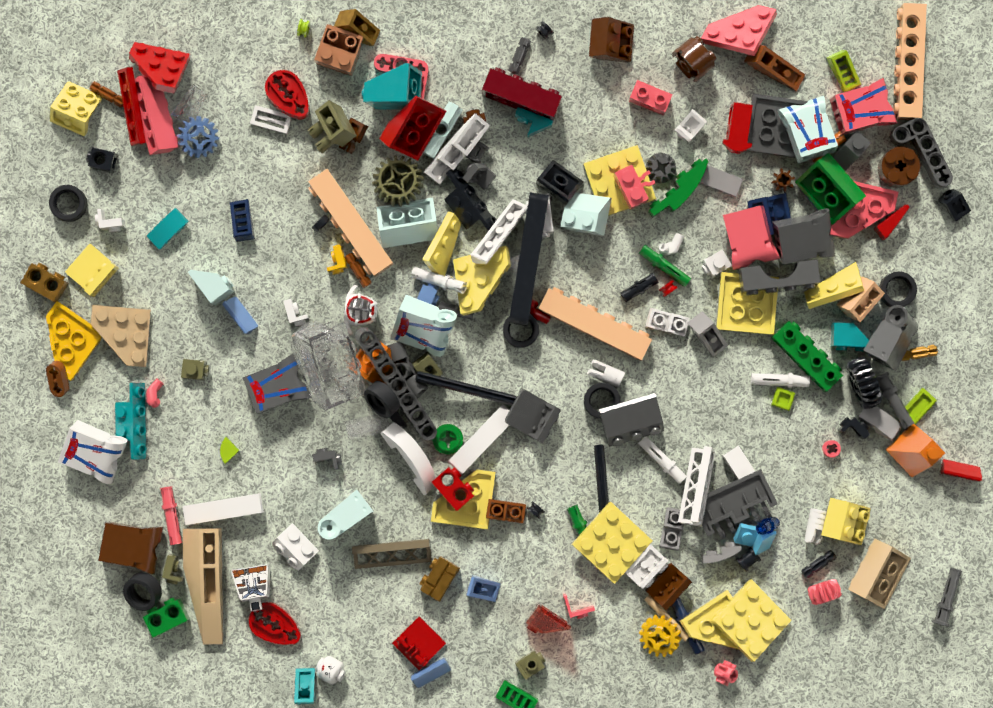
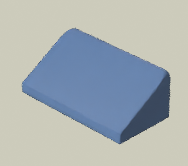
[222,297,258,334]
[411,658,451,688]

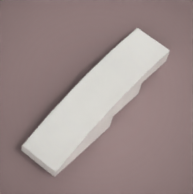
[424,114,490,184]
[448,404,510,475]
[183,493,264,525]

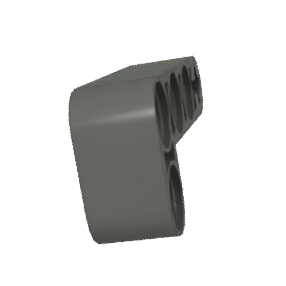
[890,118,953,189]

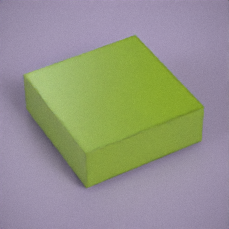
[771,387,795,411]

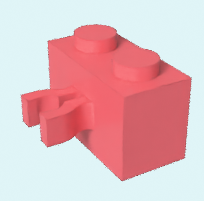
[614,165,655,210]

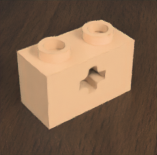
[837,276,885,322]

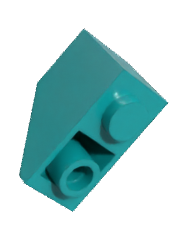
[831,323,869,352]

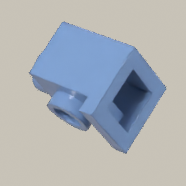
[417,283,439,306]

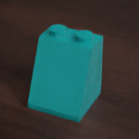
[362,63,422,110]

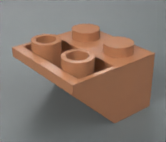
[314,24,363,76]

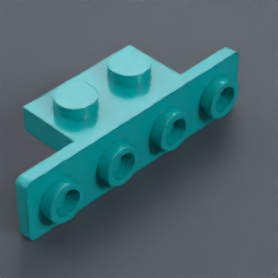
[115,383,147,460]

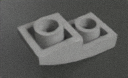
[859,406,902,441]
[659,507,686,551]
[701,542,741,563]

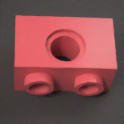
[629,80,673,116]

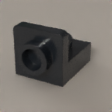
[938,189,971,222]

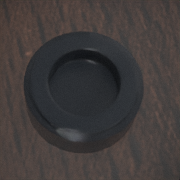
[311,215,330,232]

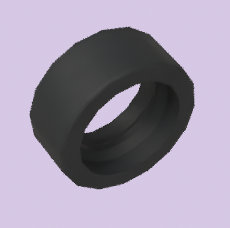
[49,184,88,222]
[879,271,917,307]
[503,314,539,348]
[364,381,400,419]
[584,383,620,419]
[123,572,162,611]

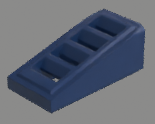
[230,199,255,242]

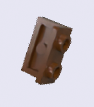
[645,563,692,610]

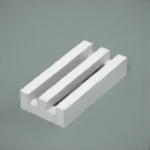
[250,105,292,134]

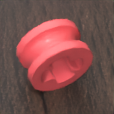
[822,440,841,457]

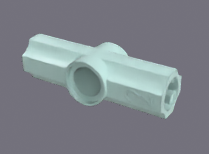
[423,101,463,159]

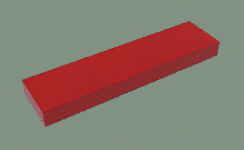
[117,67,146,146]

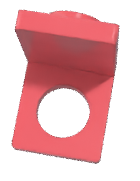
[563,593,595,619]

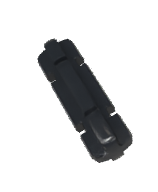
[801,550,837,578]

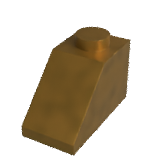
[334,9,380,46]

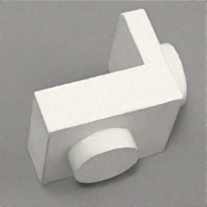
[675,109,707,142]
[95,209,125,232]

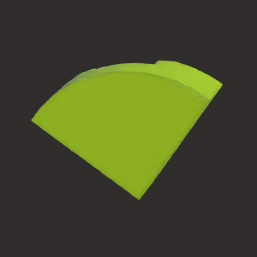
[220,437,240,464]

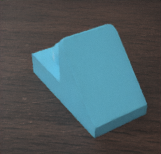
[733,523,776,555]

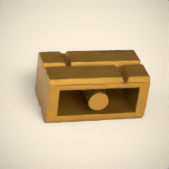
[419,556,460,602]

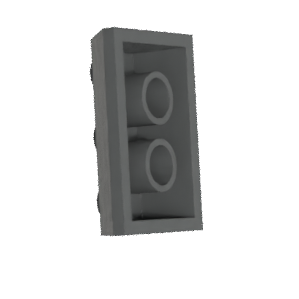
[599,393,664,447]

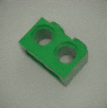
[143,597,190,638]

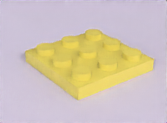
[583,145,656,216]
[716,272,779,335]
[571,502,653,584]
[712,579,792,662]

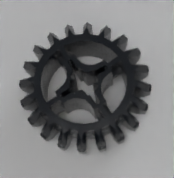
[847,357,882,409]

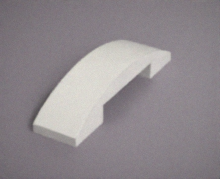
[381,422,436,495]

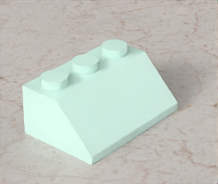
[377,198,438,248]

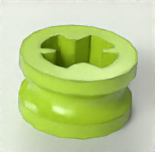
[297,19,310,38]

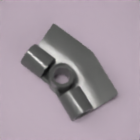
[387,342,429,409]

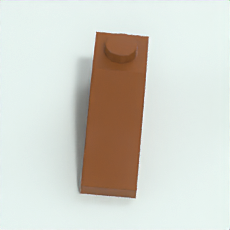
[744,45,805,91]

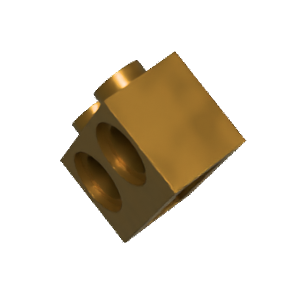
[20,262,68,302]

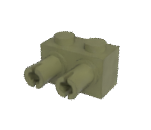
[308,100,357,153]

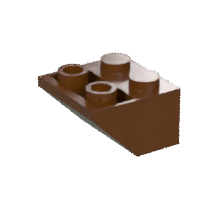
[589,17,634,62]

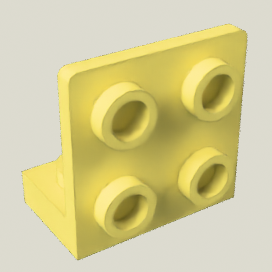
[50,82,102,136]
[65,244,119,297]

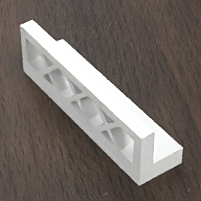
[678,446,715,526]

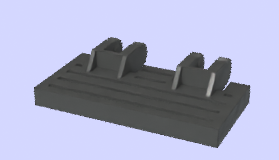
[691,469,778,539]

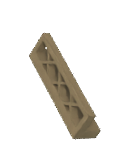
[352,539,432,569]

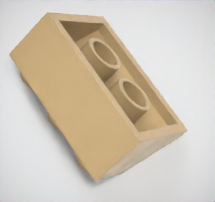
[848,539,911,609]

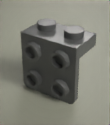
[505,389,561,443]

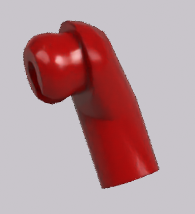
[530,300,551,324]

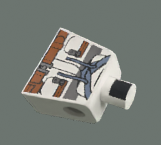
[231,564,270,611]

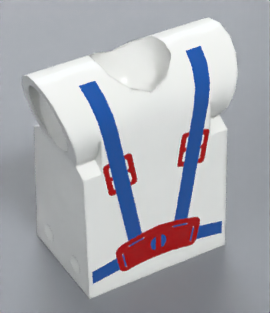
[58,420,127,484]

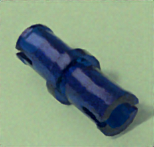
[756,517,780,535]

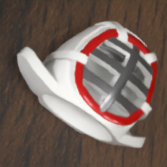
[344,285,378,335]

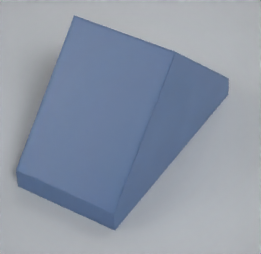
[466,575,501,602]

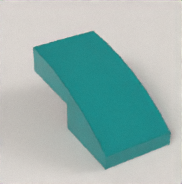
[147,208,189,250]

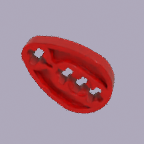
[265,70,309,120]
[249,602,301,645]

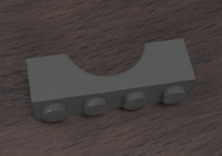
[738,260,820,295]

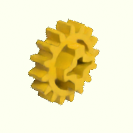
[639,615,682,657]

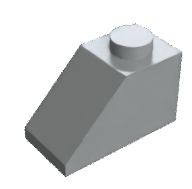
[688,311,728,357]

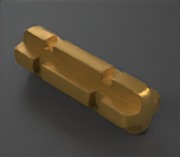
[902,345,938,361]

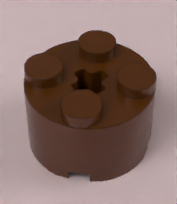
[672,36,717,82]
[878,147,920,188]

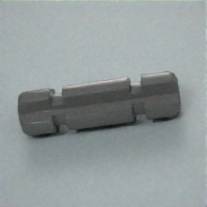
[508,37,531,74]

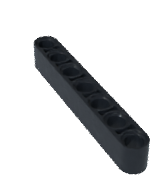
[509,192,549,326]

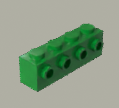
[771,321,844,392]

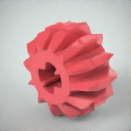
[807,579,842,605]

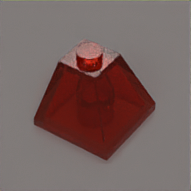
[525,602,571,634]

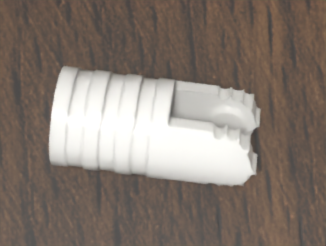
[587,360,625,388]
[804,508,827,545]

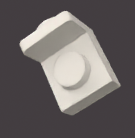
[702,249,732,278]
[284,299,309,326]

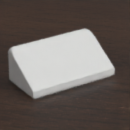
[723,445,755,479]

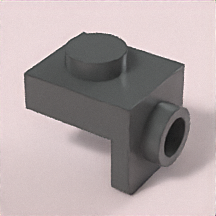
[463,163,496,190]
[312,448,342,470]

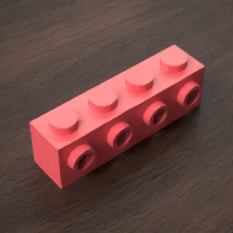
[135,76,178,155]

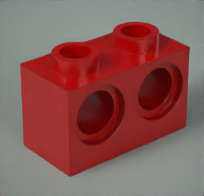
[432,467,475,511]

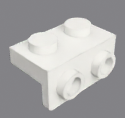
[272,523,319,571]
[625,544,668,589]

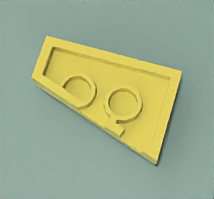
[422,212,462,276]
[804,262,864,309]

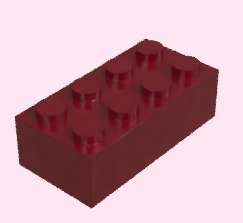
[482,67,562,122]

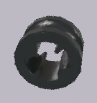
[535,21,554,40]
[527,501,545,519]

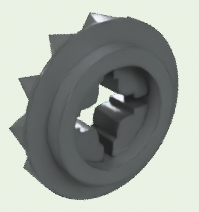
[646,152,677,183]

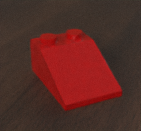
[379,96,447,161]

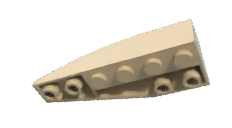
[183,528,223,645]

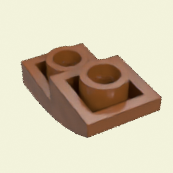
[486,499,526,523]

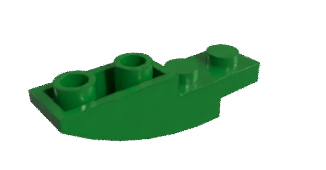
[648,159,708,218]

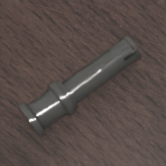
[877,372,914,429]
[932,567,962,627]

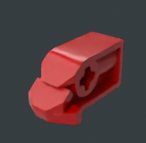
[722,102,753,154]

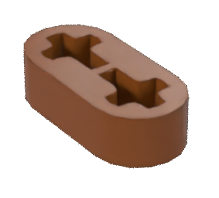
[46,360,69,397]

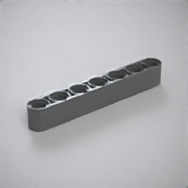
[355,327,437,440]

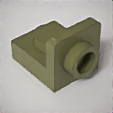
[181,359,209,381]
[162,554,184,585]

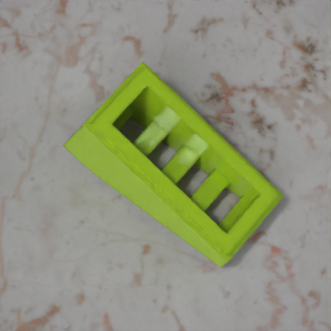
[826,50,862,93]

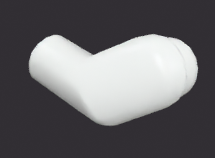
[658,233,684,256]

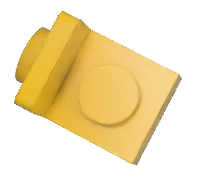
[327,244,348,275]

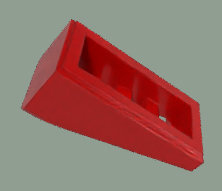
[874,204,910,240]

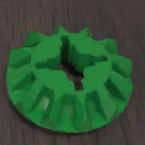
[433,424,463,455]

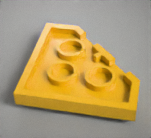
[46,301,102,381]

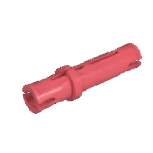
[160,486,182,545]

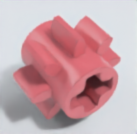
[714,660,738,686]

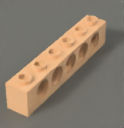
[893,3,927,120]

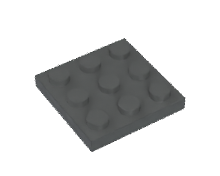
[746,93,808,158]

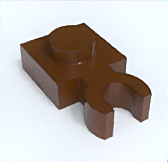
[339,118,369,154]

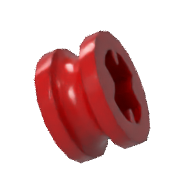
[659,280,678,297]

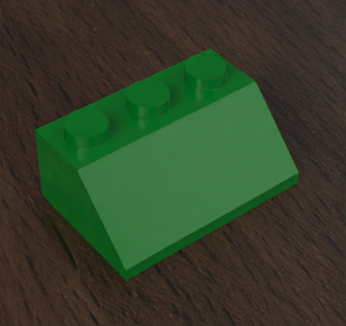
[795,153,866,225]

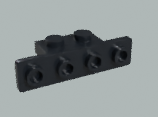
[444,168,497,231]

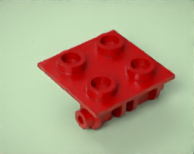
[392,616,446,670]

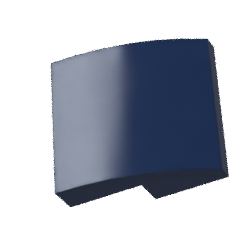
[747,193,792,235]

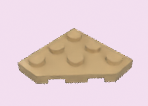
[90,305,151,367]

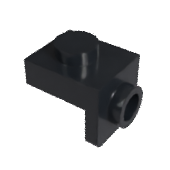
[838,417,870,439]

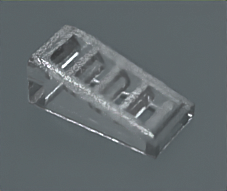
[171,84,208,124]

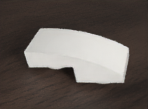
[645,308,690,336]

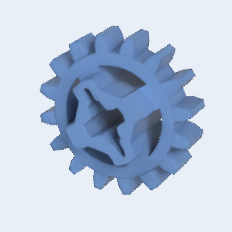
[177,116,220,158]

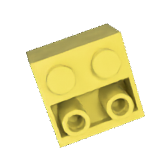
[821,498,871,545]

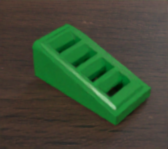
[495,680,538,708]

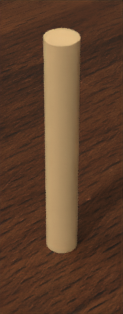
[644,595,690,641]

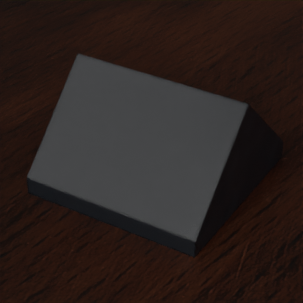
[536,160,584,205]

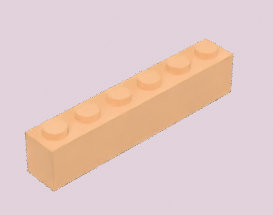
[308,169,393,277]
[538,287,652,361]

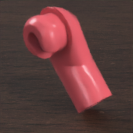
[146,378,164,408]

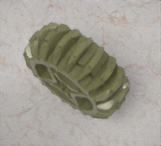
[372,155,424,207]

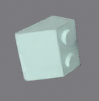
[561,193,612,236]
[188,270,234,306]

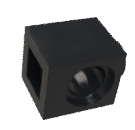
[86,147,118,173]

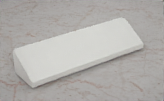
[470,199,527,264]

